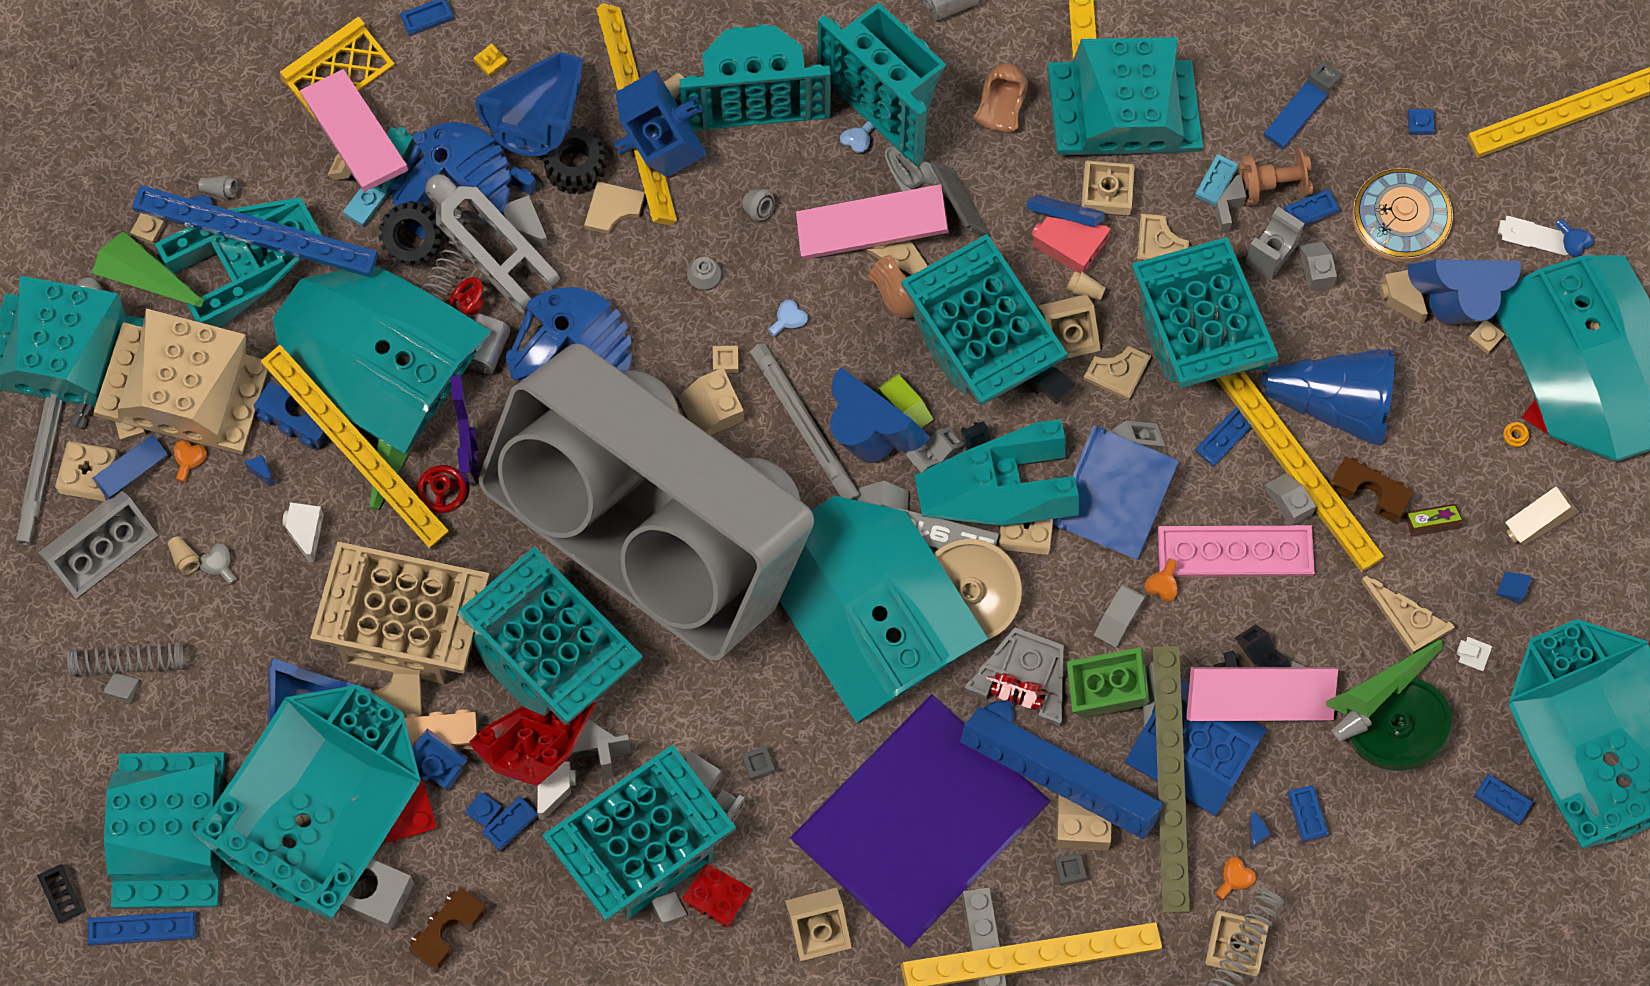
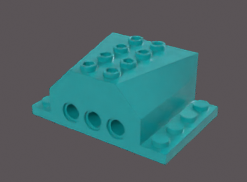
[817,2,946,167]
[679,24,830,131]
[1046,37,1203,155]
[901,234,1068,406]
[1132,237,1278,388]
[0,276,144,408]
[457,546,643,725]
[542,744,736,922]
[104,752,225,909]

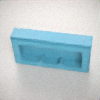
[1195,154,1239,207]
[343,186,391,228]

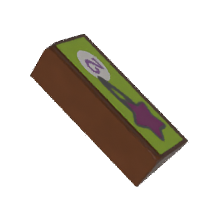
[1405,504,1463,537]

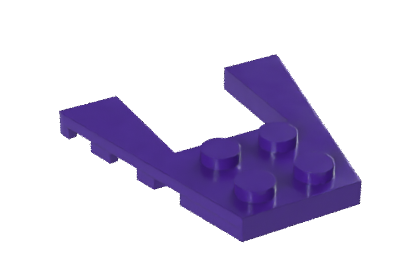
[451,375,481,485]

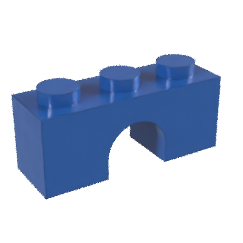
[253,381,329,450]

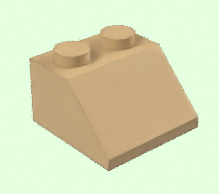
[1038,294,1101,359]
[678,368,744,435]
[785,888,852,961]

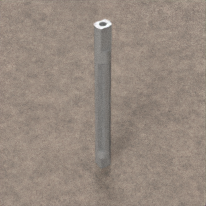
[750,344,861,500]
[16,390,63,546]

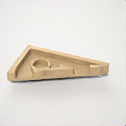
[862,240,927,276]
[1361,576,1455,654]

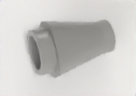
[199,175,238,200]
[1331,710,1372,743]

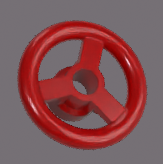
[447,277,483,316]
[416,465,467,513]

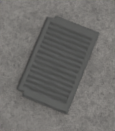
[931,161,991,237]

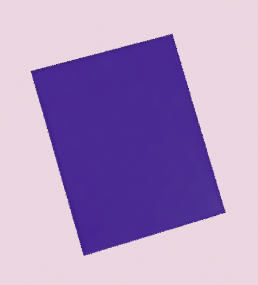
[790,694,1051,948]

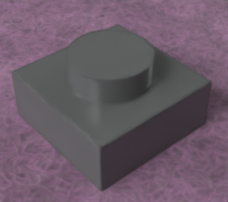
[1307,61,1342,94]
[741,746,775,781]
[1054,853,1087,886]

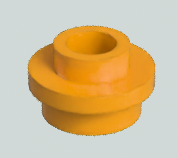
[1503,422,1529,447]

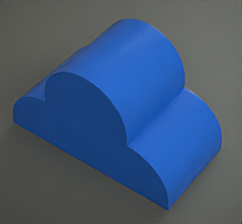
[1407,259,1521,325]
[830,367,930,462]

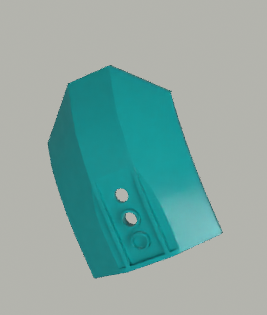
[1495,255,1650,462]
[272,266,491,455]
[779,496,988,723]
[1508,619,1650,849]
[194,685,421,920]

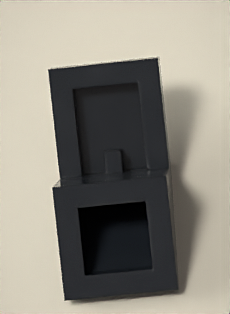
[1024,366,1075,405]
[1235,624,1291,667]

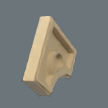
[584,182,645,234]
[1137,214,1189,262]
[1083,346,1151,400]
[370,669,422,717]

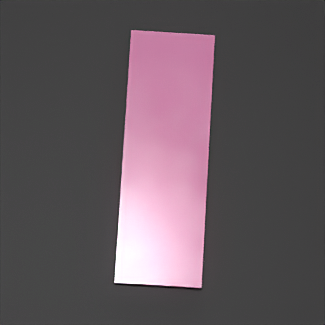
[300,69,408,192]
[796,184,949,260]
[1157,525,1314,577]
[1186,667,1338,721]

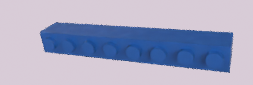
[960,706,1163,840]

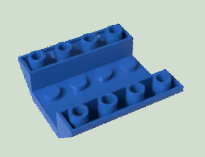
[1124,679,1267,816]

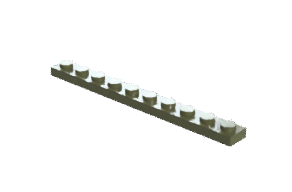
[1153,646,1190,912]

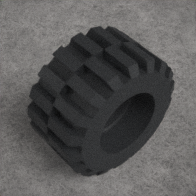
[543,126,606,194]
[378,201,446,266]

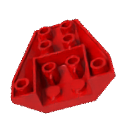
[469,702,595,786]

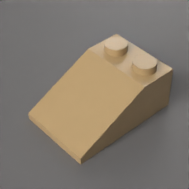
[1056,773,1111,851]

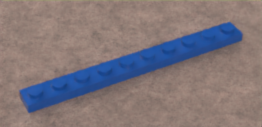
[132,185,378,277]

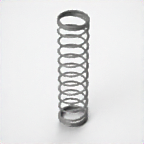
[422,210,485,302]
[67,642,184,677]
[1208,889,1284,986]

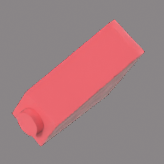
[1031,217,1111,273]

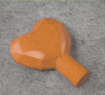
[174,440,207,483]
[1144,558,1178,602]
[1215,857,1256,900]

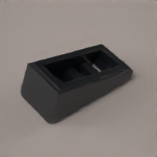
[37,864,83,923]

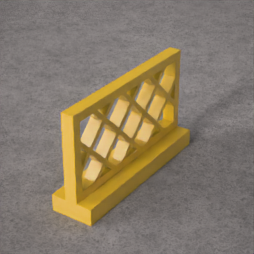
[280,16,395,121]

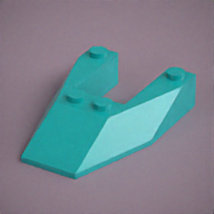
[155,197,322,328]
[914,419,1079,526]

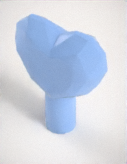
[840,121,874,153]
[768,300,808,337]

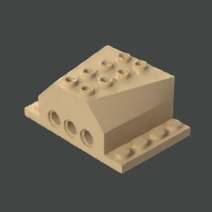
[93,308,268,455]
[310,542,490,684]

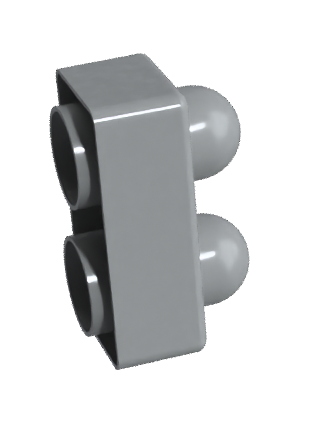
[479,344,814,660]

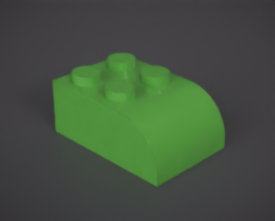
[1067,647,1150,718]

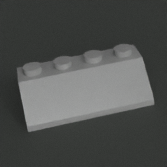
[38,489,158,599]

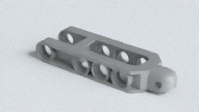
[425,174,560,314]

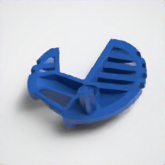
[391,122,511,239]
[506,287,632,381]

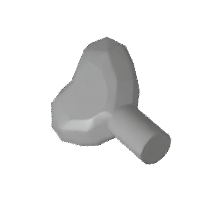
[199,544,237,585]

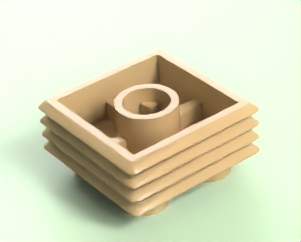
[1081,160,1135,215]
[55,441,119,501]
[998,519,1053,555]
[1205,910,1269,976]

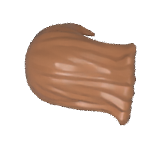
[973,63,1028,134]
[868,255,914,318]

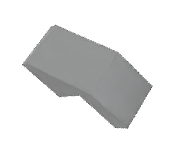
[1215,175,1246,234]
[906,427,964,473]
[1094,584,1145,648]

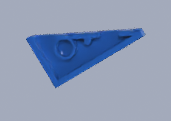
[412,728,467,781]

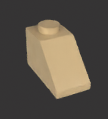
[1380,270,1428,324]

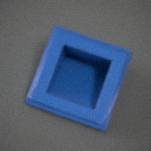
[244,455,274,487]
[1496,571,1532,604]
[1249,812,1270,850]

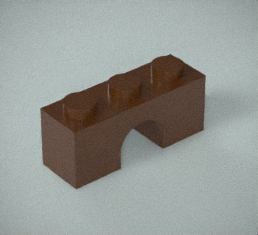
[1330,456,1414,524]
[409,887,487,973]

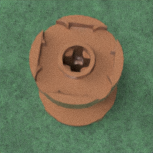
[1239,148,1313,205]

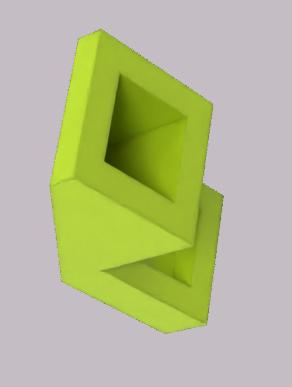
[877,374,933,428]

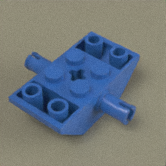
[614,70,707,177]

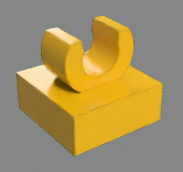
[473,44,508,78]

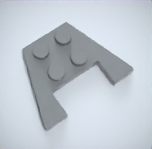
[964,628,1064,726]

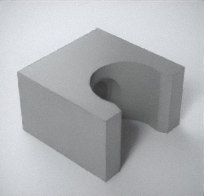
[1245,207,1304,280]
[341,859,414,931]

